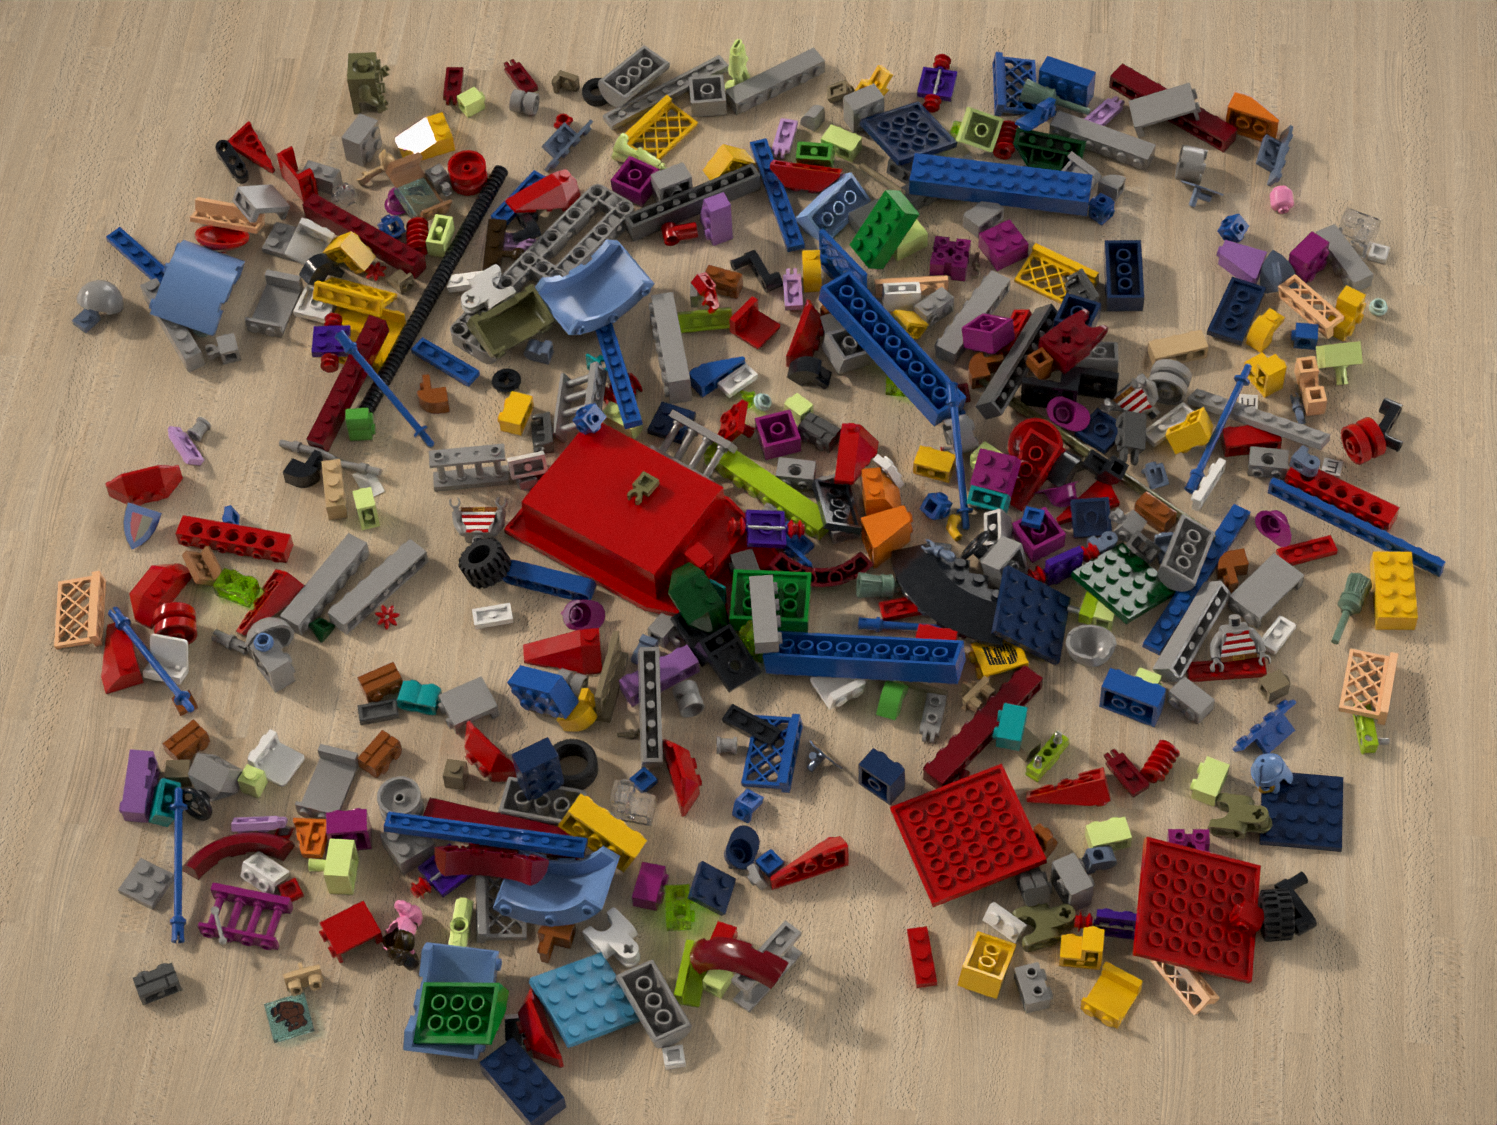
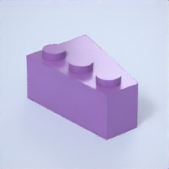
[699,192,733,246]
[119,749,161,823]

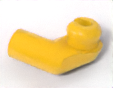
[946,514,962,541]

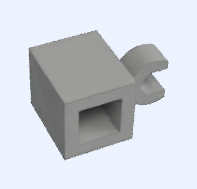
[1108,507,1147,543]

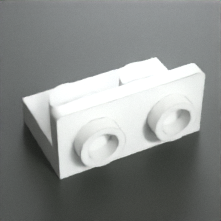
[240,851,290,894]

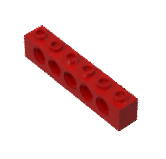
[1285,467,1400,532]
[175,515,294,563]

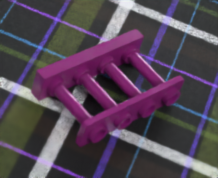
[198,882,293,950]

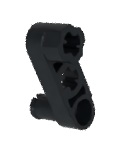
[215,140,249,184]
[511,212,541,244]
[730,250,783,293]
[1379,398,1403,452]
[1274,871,1317,936]

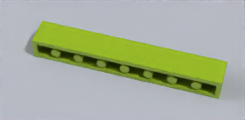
[704,442,829,541]

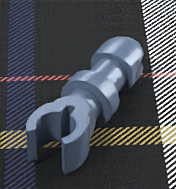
[1290,392,1306,424]
[921,539,956,562]

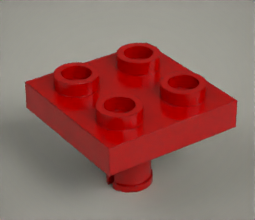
[717,399,755,442]

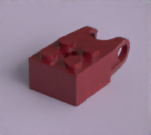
[1038,309,1108,374]

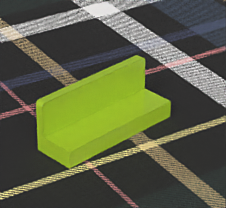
[677,307,732,333]
[674,939,707,1007]

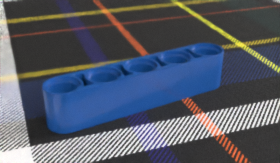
[502,560,597,600]

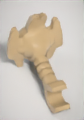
[356,149,395,185]

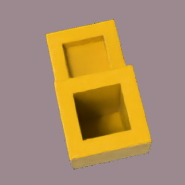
[854,65,893,96]
[802,250,822,293]
[1246,308,1285,353]
[556,688,598,732]

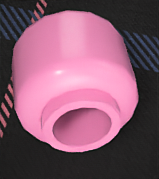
[1269,186,1294,214]

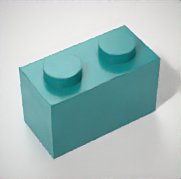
[966,485,1011,514]
[993,703,1028,751]
[148,778,181,827]

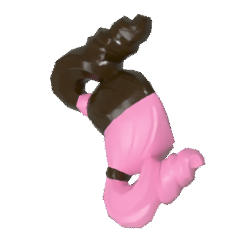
[382,900,423,971]

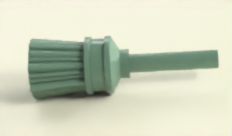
[1019,79,1091,115]
[856,572,902,598]
[1331,572,1372,645]

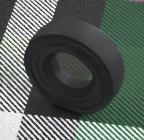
[582,78,608,106]

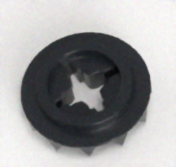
[492,368,521,395]

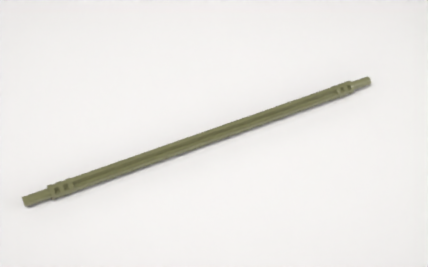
[978,378,1216,541]

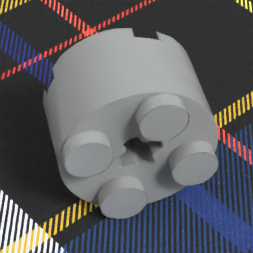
[1175,145,1208,184]
[942,414,979,454]

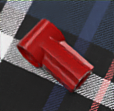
[661,222,698,246]

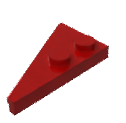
[227,121,275,174]
[1056,480,1120,525]

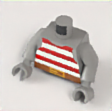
[1100,373,1160,420]
[449,497,508,543]
[1210,614,1271,672]

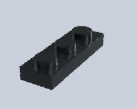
[722,704,782,749]

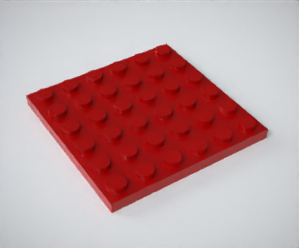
[890,763,1047,908]
[1133,837,1261,984]

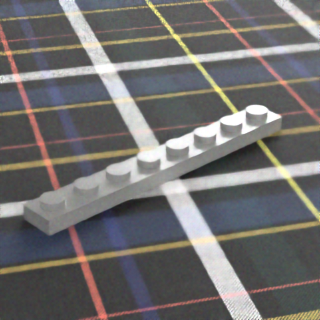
[603,55,729,131]
[1188,389,1330,450]

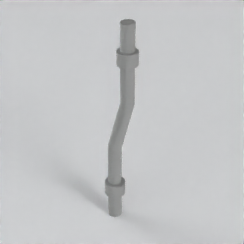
[279,439,382,476]

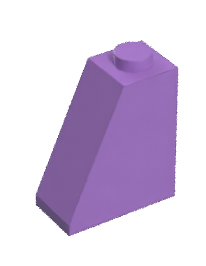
[1216,240,1267,284]

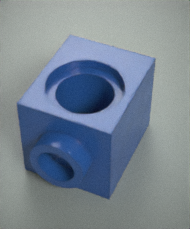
[1290,322,1319,350]

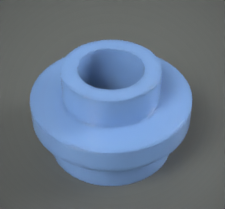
[254,633,274,652]

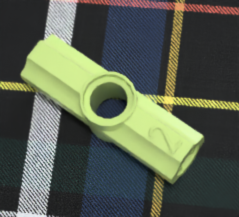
[448,897,474,947]

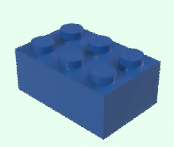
[1038,56,1096,107]
[507,665,579,719]
[1099,668,1166,727]

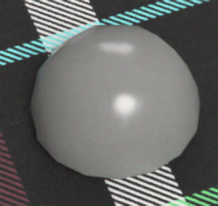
[76,280,123,315]
[246,617,294,657]
[1066,625,1117,667]

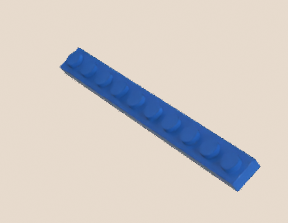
[595,322,643,430]
[1268,477,1446,577]
[1142,504,1251,656]
[384,811,588,858]

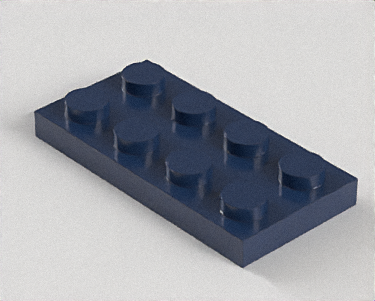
[1207,277,1266,346]

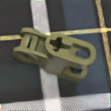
[1208,793,1272,839]
[1012,903,1076,952]

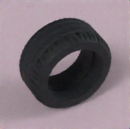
[553,738,598,790]

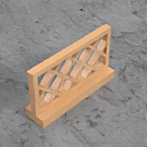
[54,571,106,649]
[1338,649,1398,725]

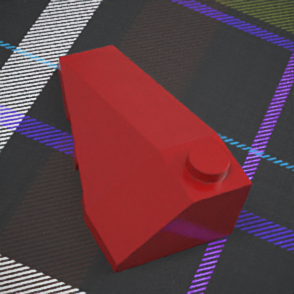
[505,169,581,213]
[834,423,879,485]
[1010,428,1067,512]
[236,569,305,636]
[101,622,144,694]
[523,628,602,675]
[1026,767,1111,807]
[770,836,849,890]

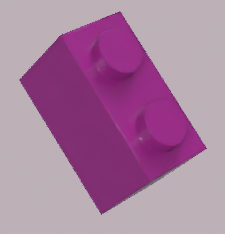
[632,861,669,911]

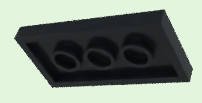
[812,479,863,534]

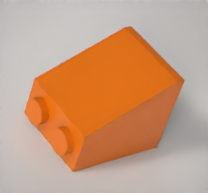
[861,467,902,516]
[861,505,913,569]

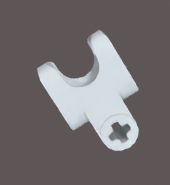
[461,264,517,314]
[582,907,640,968]

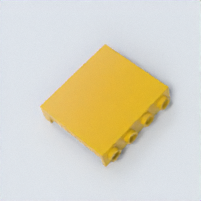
[318,306,406,374]

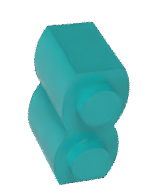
[397,680,442,715]

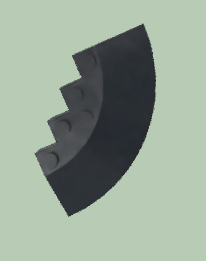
[891,542,1003,648]

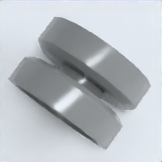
[1148,359,1192,405]
[377,776,424,821]

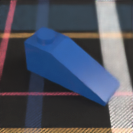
[689,356,746,398]

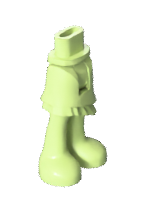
[725,39,750,90]
[611,133,667,171]

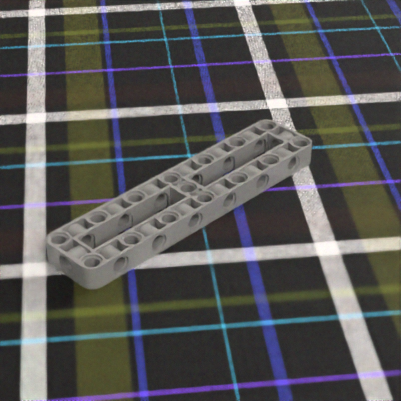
[450,184,634,364]

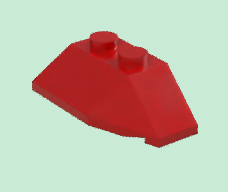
[770,160,843,193]
[786,299,825,367]
[105,465,183,506]
[129,563,192,629]
[464,720,517,782]
[662,739,702,817]
[516,988,564,1068]

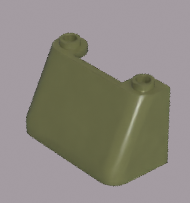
[466,283,555,359]

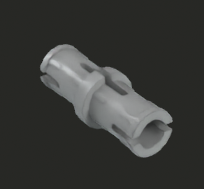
[211,629,248,655]

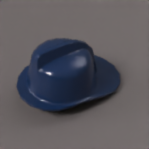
[724,825,760,870]

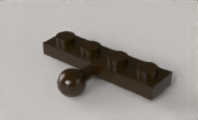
[482,219,525,271]

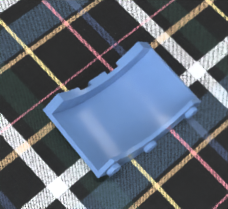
[535,239,655,335]
[149,240,245,336]
[493,846,620,927]
[403,942,502,1060]

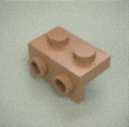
[182,546,223,586]

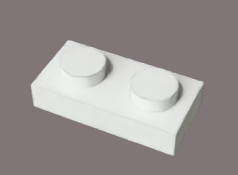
[718,363,758,398]
[472,603,513,629]
[1262,615,1296,656]
[983,902,1027,943]

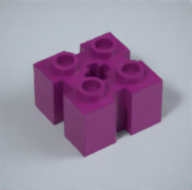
[929,236,971,282]
[1166,829,1211,853]

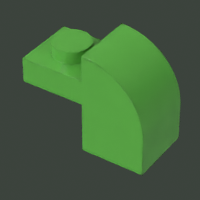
[876,680,909,720]

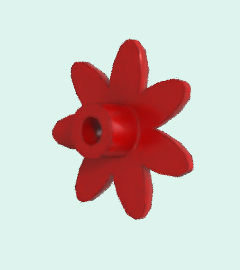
[364,262,386,281]
[375,605,400,630]

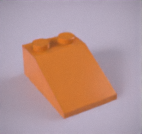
[1226,92,1279,142]

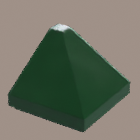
[308,617,335,642]

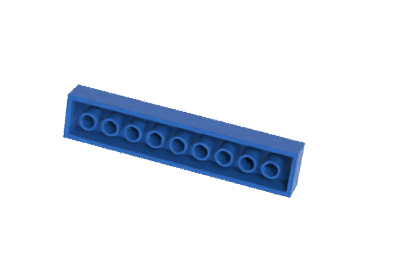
[909,153,1093,216]
[819,271,966,427]
[763,631,966,684]

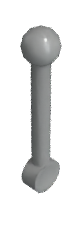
[211,906,227,945]

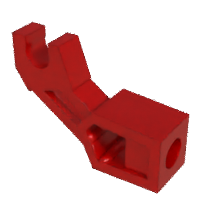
[691,272,720,314]

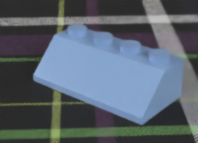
[795,172,871,241]

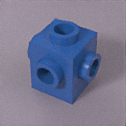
[1088,193,1115,225]
[377,214,406,239]
[1217,214,1249,243]
[572,403,607,434]
[919,492,953,520]

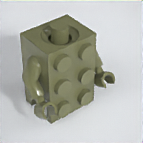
[347,52,390,114]

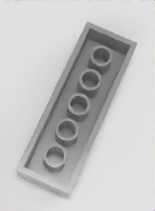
[649,292,692,404]

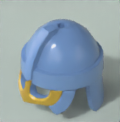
[1251,753,1293,794]

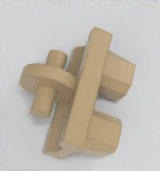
[960,676,995,713]
[283,962,324,996]

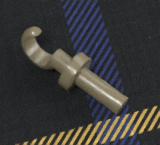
[970,252,981,278]
[617,728,640,739]

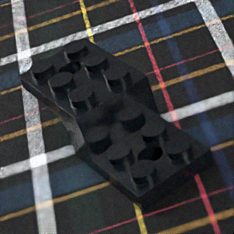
[1021,366,1119,409]
[670,612,762,693]

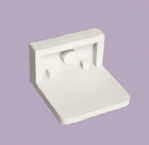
[285,217,335,265]
[143,634,189,685]
[810,676,866,710]
[247,729,305,787]

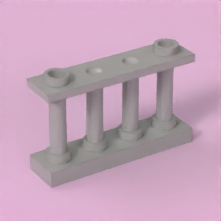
[552,361,607,443]
[650,410,738,483]
[429,444,510,492]
[731,920,802,1012]

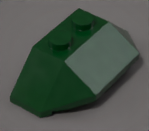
[1013,127,1087,171]
[668,562,730,635]

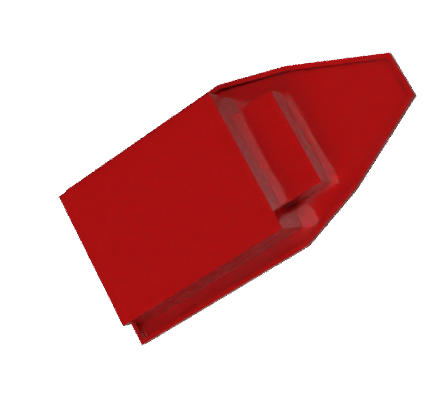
[504,423,811,623]

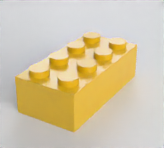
[1370,551,1418,630]
[558,793,647,873]

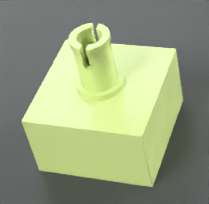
[956,107,1004,153]
[892,219,928,261]
[1316,341,1363,385]
[308,839,359,895]

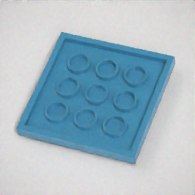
[529,952,640,1048]

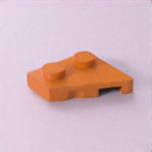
[293,818,328,859]

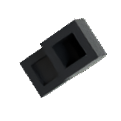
[299,253,344,285]
[787,356,832,389]
[1081,449,1129,485]
[283,450,323,488]
[1046,451,1084,487]

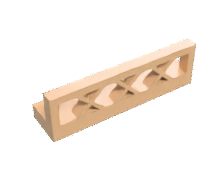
[190,197,265,234]
[1278,274,1344,339]
[874,275,948,298]
[1150,960,1220,1015]

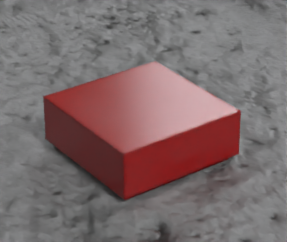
[277,878,304,902]

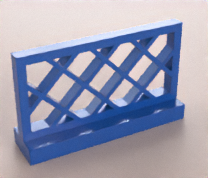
[992,52,1037,116]
[819,229,872,294]
[741,714,803,793]

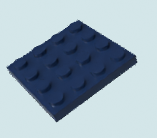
[860,101,957,166]
[991,565,1071,665]
[1259,773,1344,852]

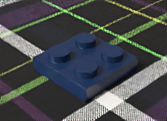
[647,401,696,444]
[1075,407,1118,455]
[1070,497,1112,538]
[687,861,736,916]

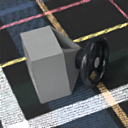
[960,531,1029,590]
[182,752,243,821]

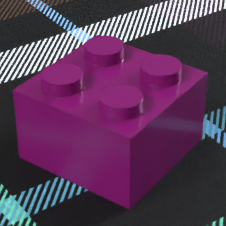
[610,156,660,207]
[978,219,1029,271]
[1288,231,1330,283]
[961,313,1015,354]
[754,409,801,460]
[970,448,1021,497]
[1012,507,1066,563]
[326,808,372,851]

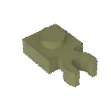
[627,471,659,505]

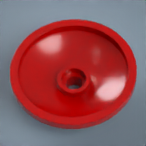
[195,225,249,253]
[1008,418,1063,458]

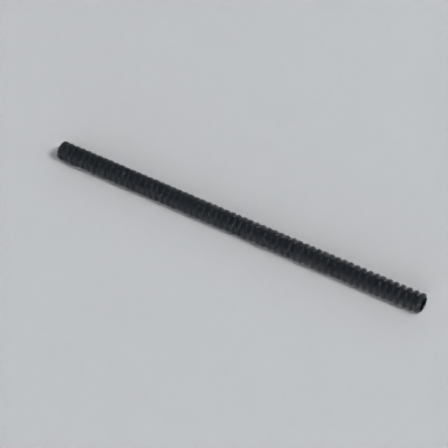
[358,165,508,414]

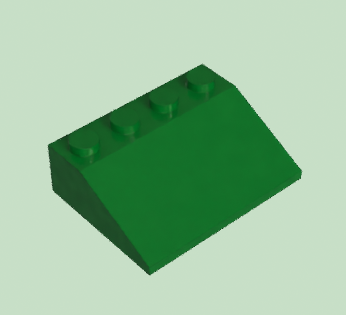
[729,569,811,633]
[413,982,509,1045]

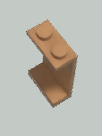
[386,152,452,221]

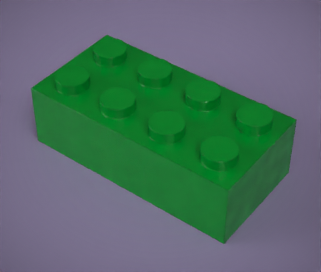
[849,190,920,269]

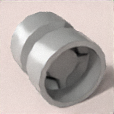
[509,89,540,116]
[558,668,589,699]
[672,680,705,717]

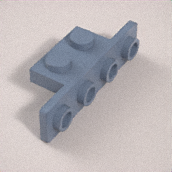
[542,119,593,172]
[1256,125,1293,186]

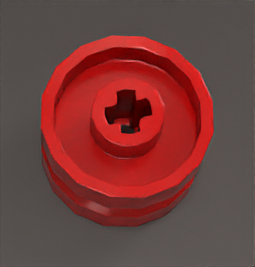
[448,150,488,196]
[1340,417,1386,465]
[153,602,198,645]

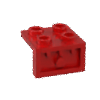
[729,296,781,349]

